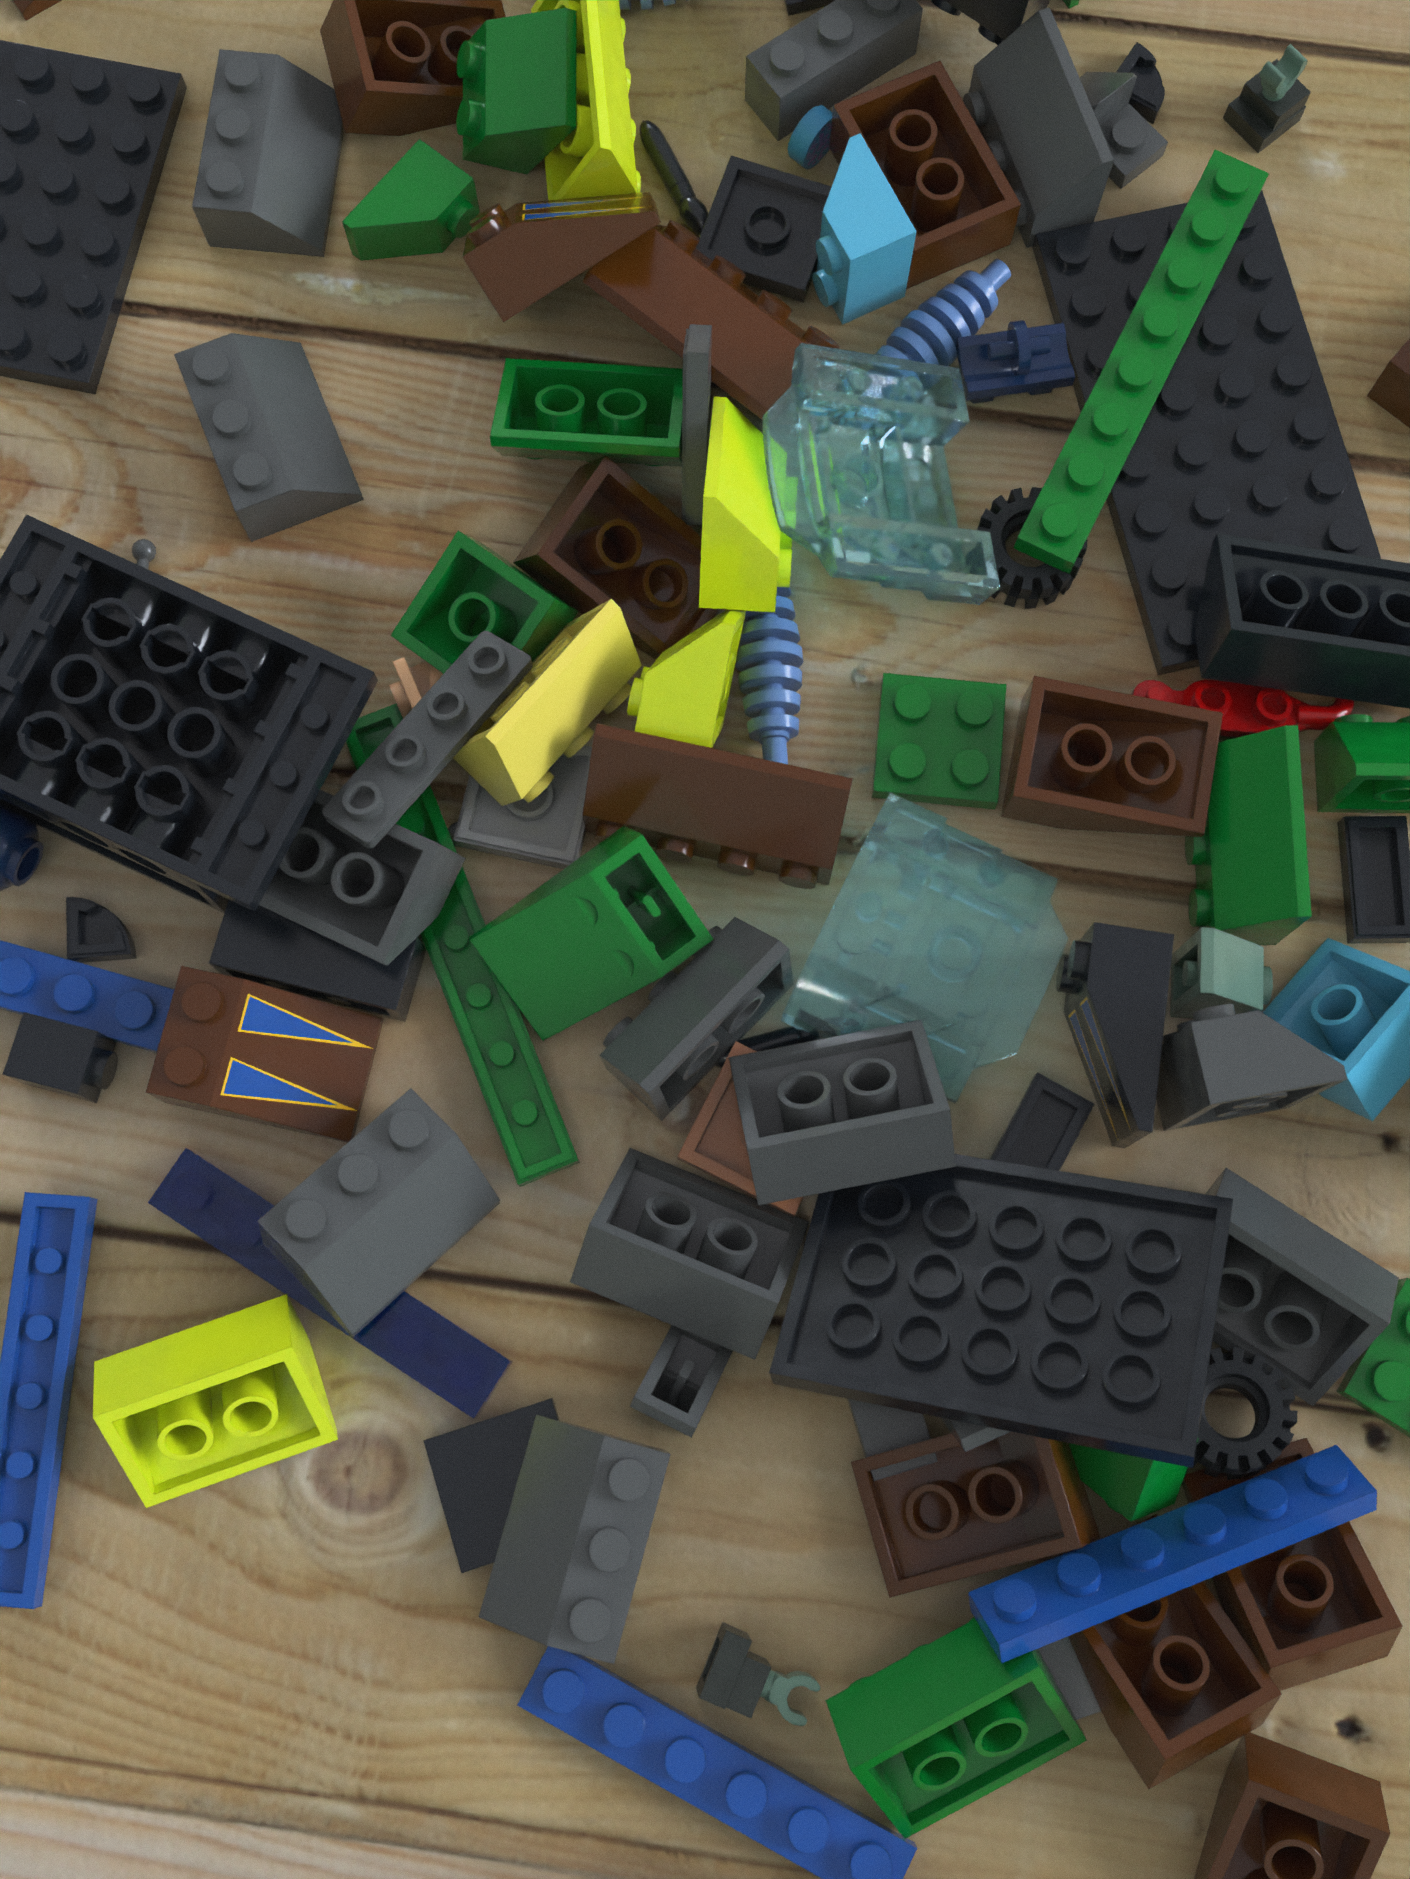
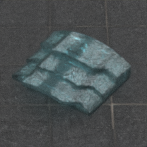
[763,343,1000,605]
[781,792,1068,1103]

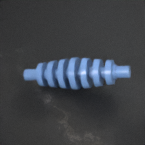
[845,259,1011,423]
[735,587,803,764]

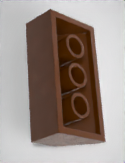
[582,220,850,427]
[582,723,853,889]

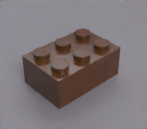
[829,60,1021,289]

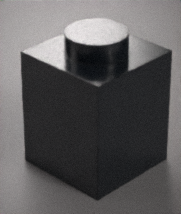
[3,1012,118,1103]

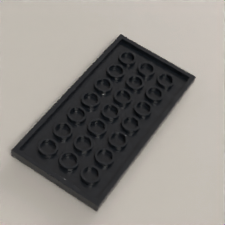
[1032,190,1381,675]

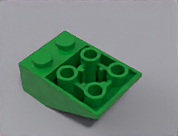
[468,826,713,1041]

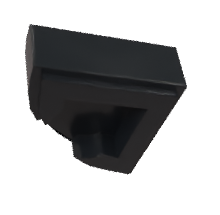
[1116,42,1165,124]
[66,897,137,963]

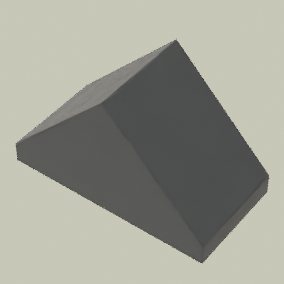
[630,1325,733,1438]

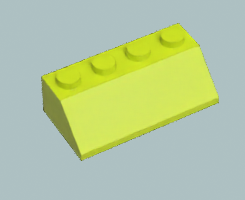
[531,0,641,200]

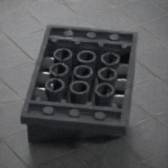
[0,514,378,913]

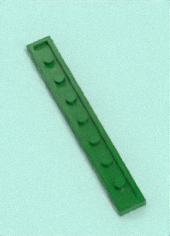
[346,703,580,1187]

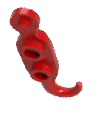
[1131,680,1354,738]

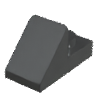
[1080,72,1168,189]

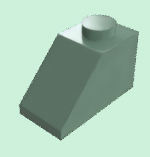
[1170,927,1273,1019]

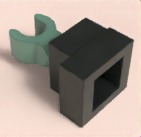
[1223,44,1311,153]
[696,1622,821,1726]

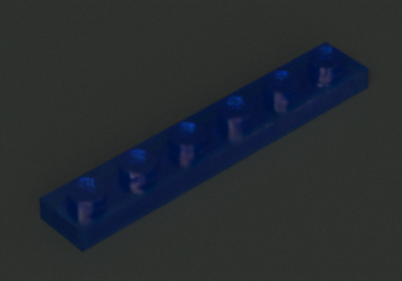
[148,1148,513,1419]

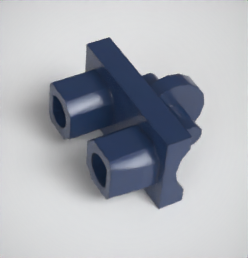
[956,320,1075,404]

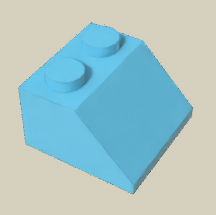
[812,133,916,325]
[1262,938,1410,1121]

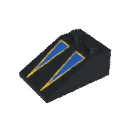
[1056,922,1174,1148]

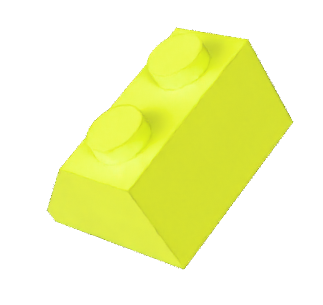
[627,609,746,748]

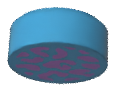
[788,105,833,169]

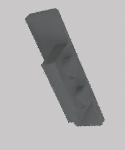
[322,631,533,848]

